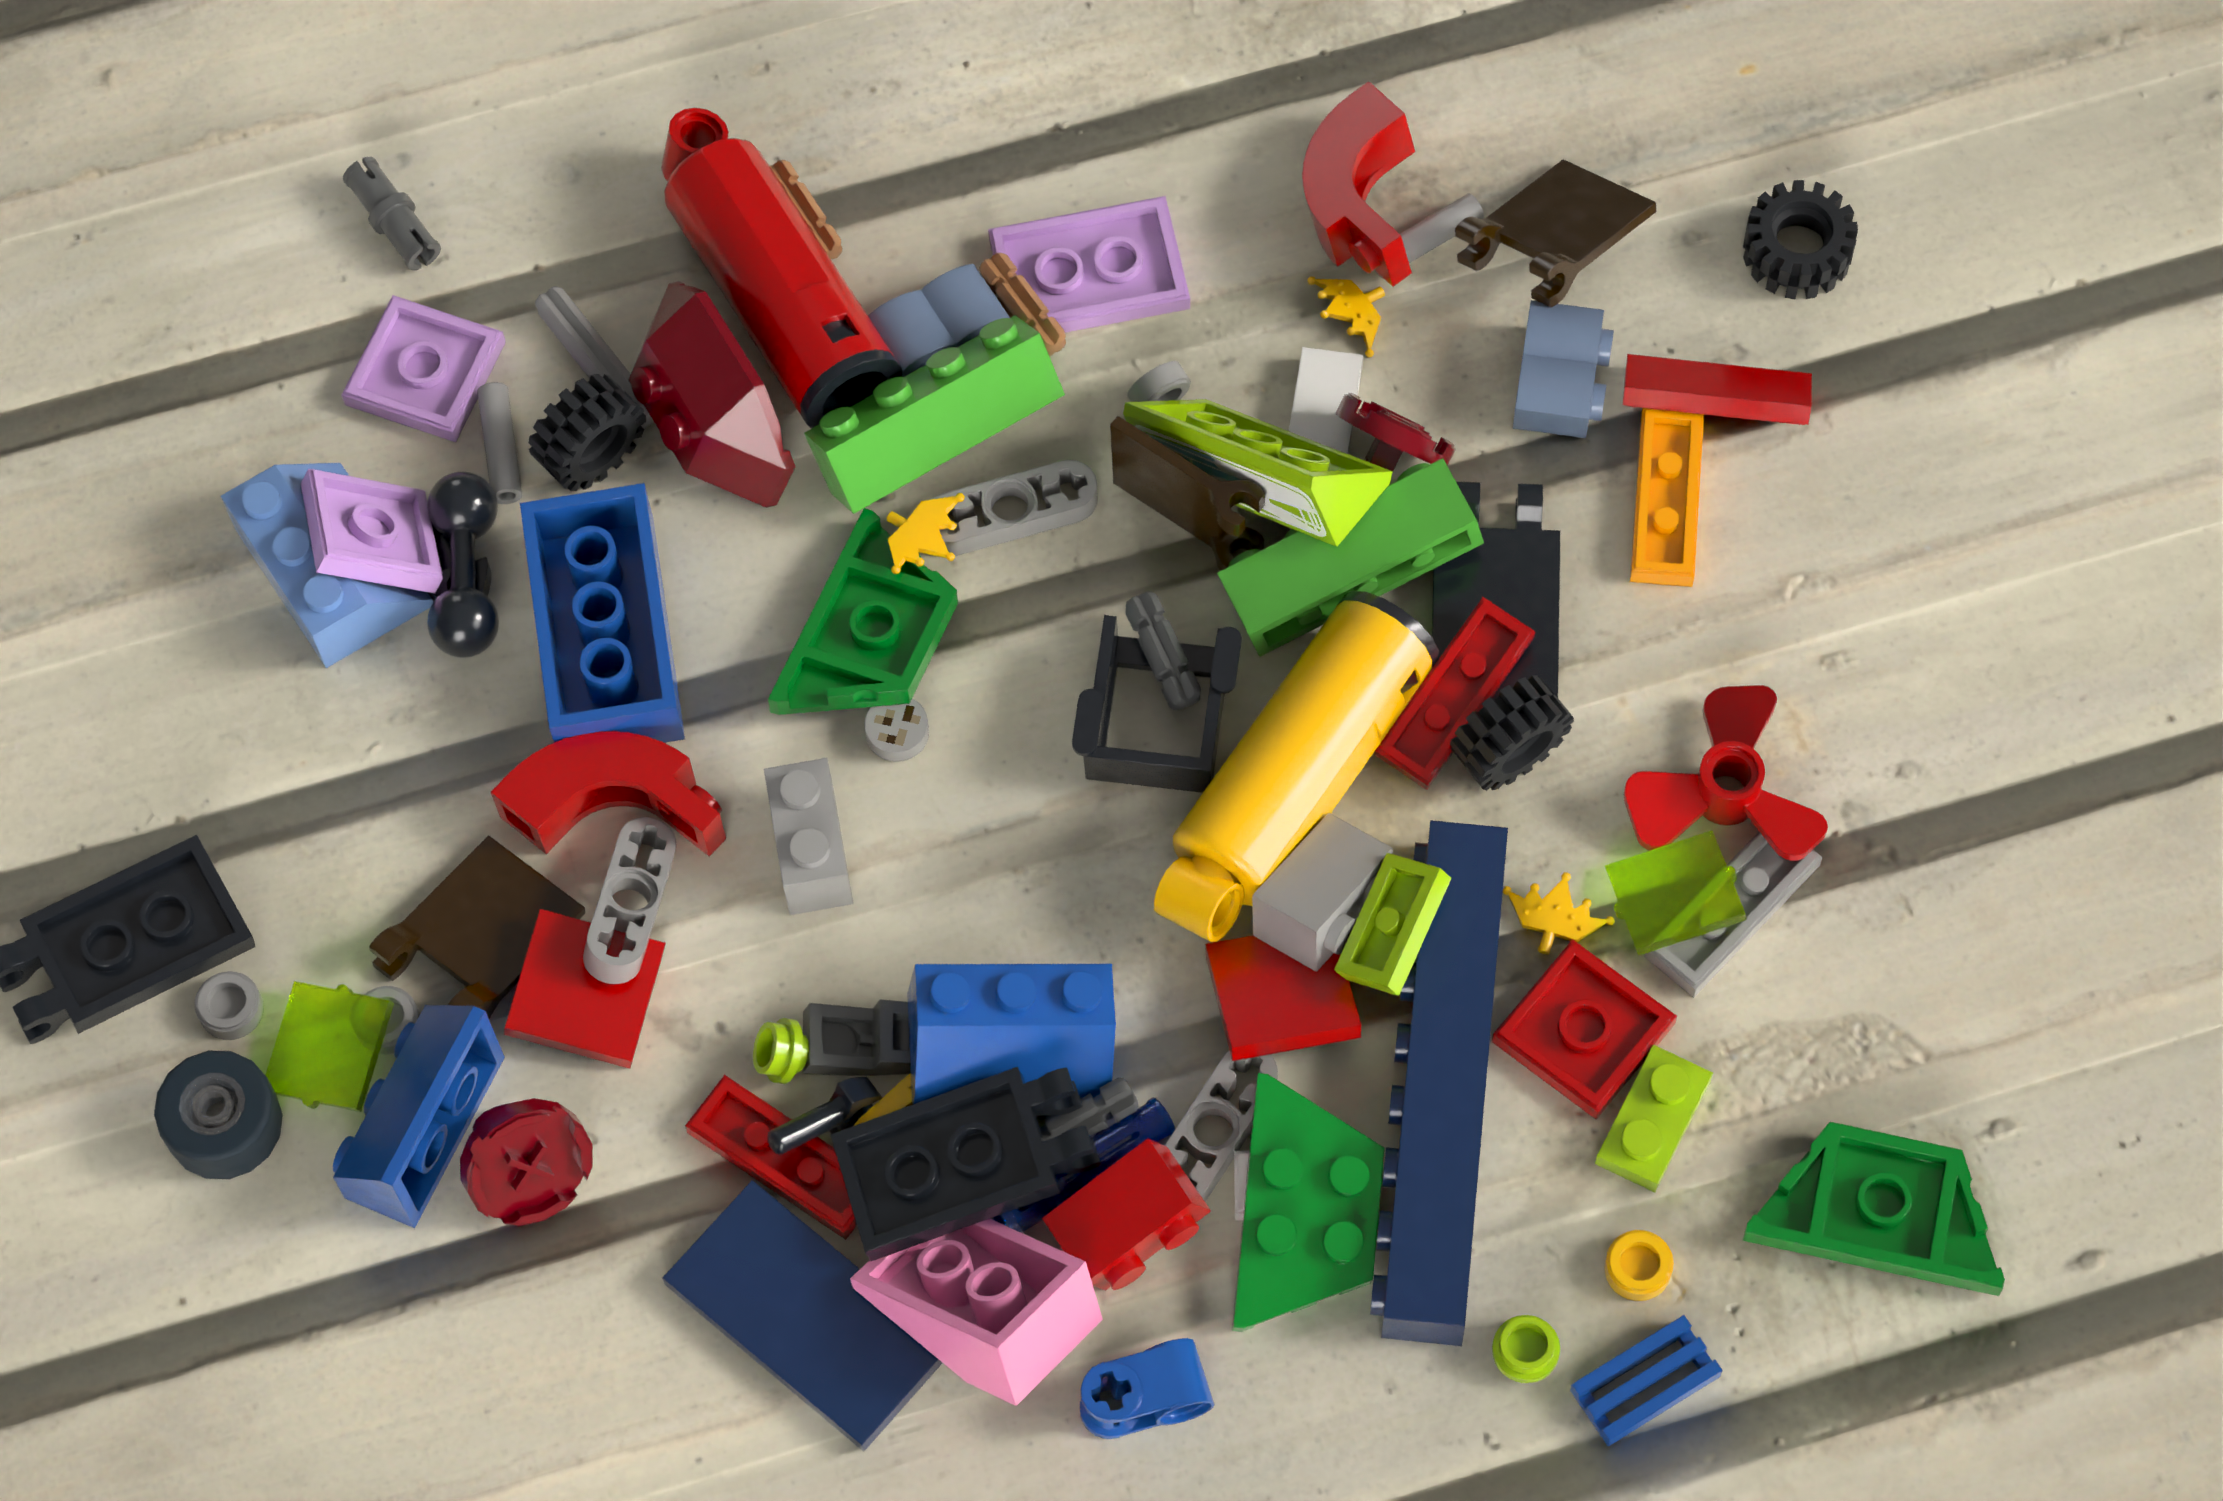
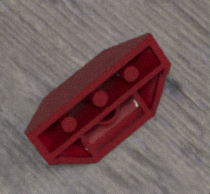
[628,281,796,508]

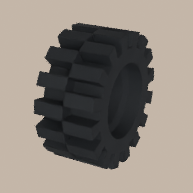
[1743,180,1858,299]
[528,374,646,491]
[1450,675,1574,791]

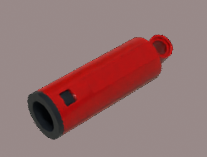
[661,108,902,429]

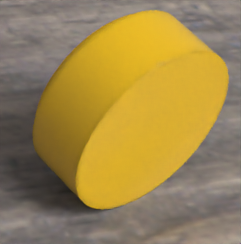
[1604,1230,1674,1301]

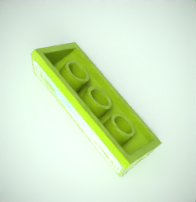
[1123,399,1393,547]

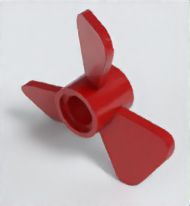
[1624,685,1828,861]

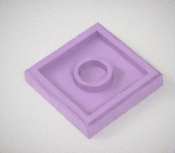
[342,295,506,442]
[301,469,443,593]

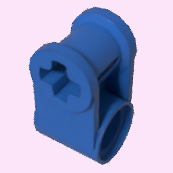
[1079,1338,1215,1439]

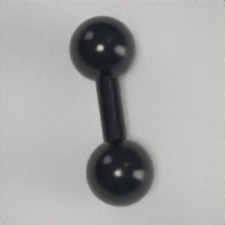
[427,472,499,658]

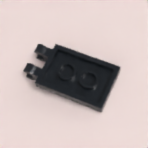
[1431,482,1560,699]
[0,835,256,1044]
[830,1066,1102,1261]

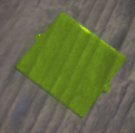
[1605,830,1747,956]
[265,981,394,1112]

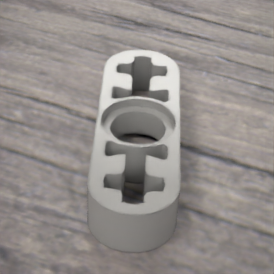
[932,460,1098,556]
[583,817,676,984]
[1165,1051,1278,1202]

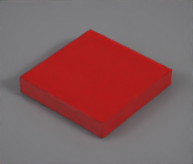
[504,909,666,1069]
[1205,935,1361,1061]
[1492,939,1677,1120]

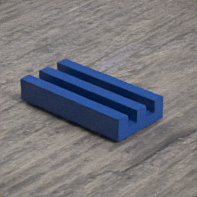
[1570,1315,1723,1447]

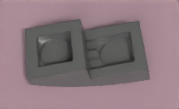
[803,999,911,1076]

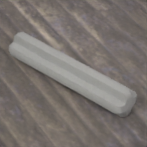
[535,286,654,429]

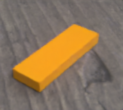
[1630,408,1704,587]

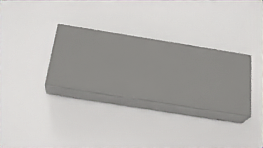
[1644,832,1822,998]

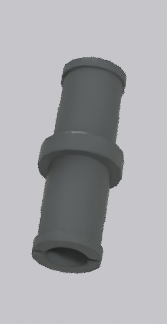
[343,157,441,270]

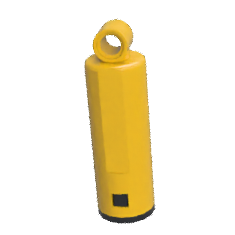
[1154,591,1439,942]

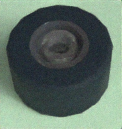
[154,1050,283,1179]

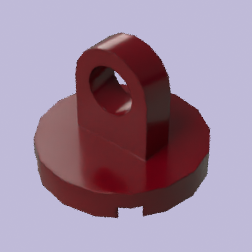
[1335,393,1456,473]
[460,1098,593,1226]

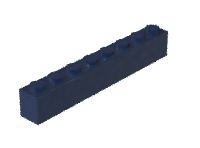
[1370,820,1508,1346]

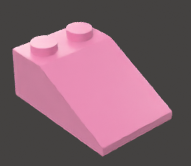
[850,1219,1103,1406]

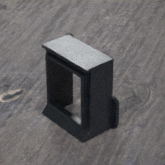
[1072,615,1242,793]

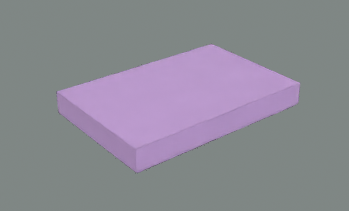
[988,196,1190,333]

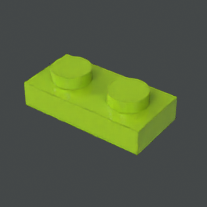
[1334,853,1451,996]
[1595,1044,1713,1193]

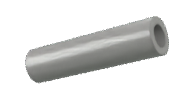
[1374,193,1484,279]
[477,382,522,504]

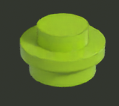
[753,1018,809,1084]
[1492,1315,1560,1383]

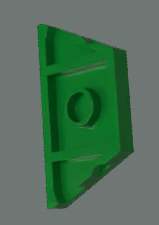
[768,508,958,715]
[1232,1073,1385,1332]
[1743,1122,2005,1296]

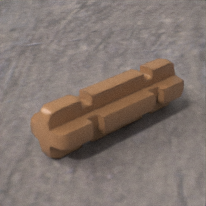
[770,160,842,259]
[979,252,1066,357]

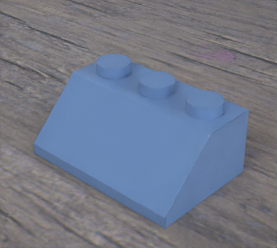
[221,463,433,668]

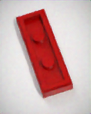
[1622,354,1812,425]
[1374,597,1536,790]
[685,1074,857,1240]

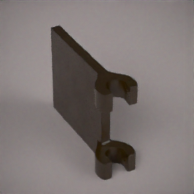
[1455,159,1657,307]
[1110,416,1265,571]
[369,835,586,1019]

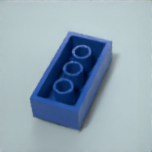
[520,483,685,743]

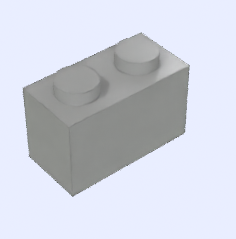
[764,758,853,915]
[1252,813,1393,972]

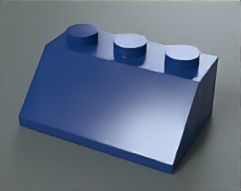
[907,964,1116,1116]
[333,1005,505,1228]

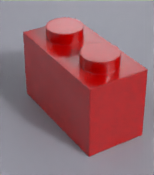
[1042,1138,1211,1291]

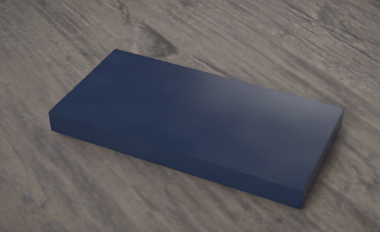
[662,1180,942,1452]

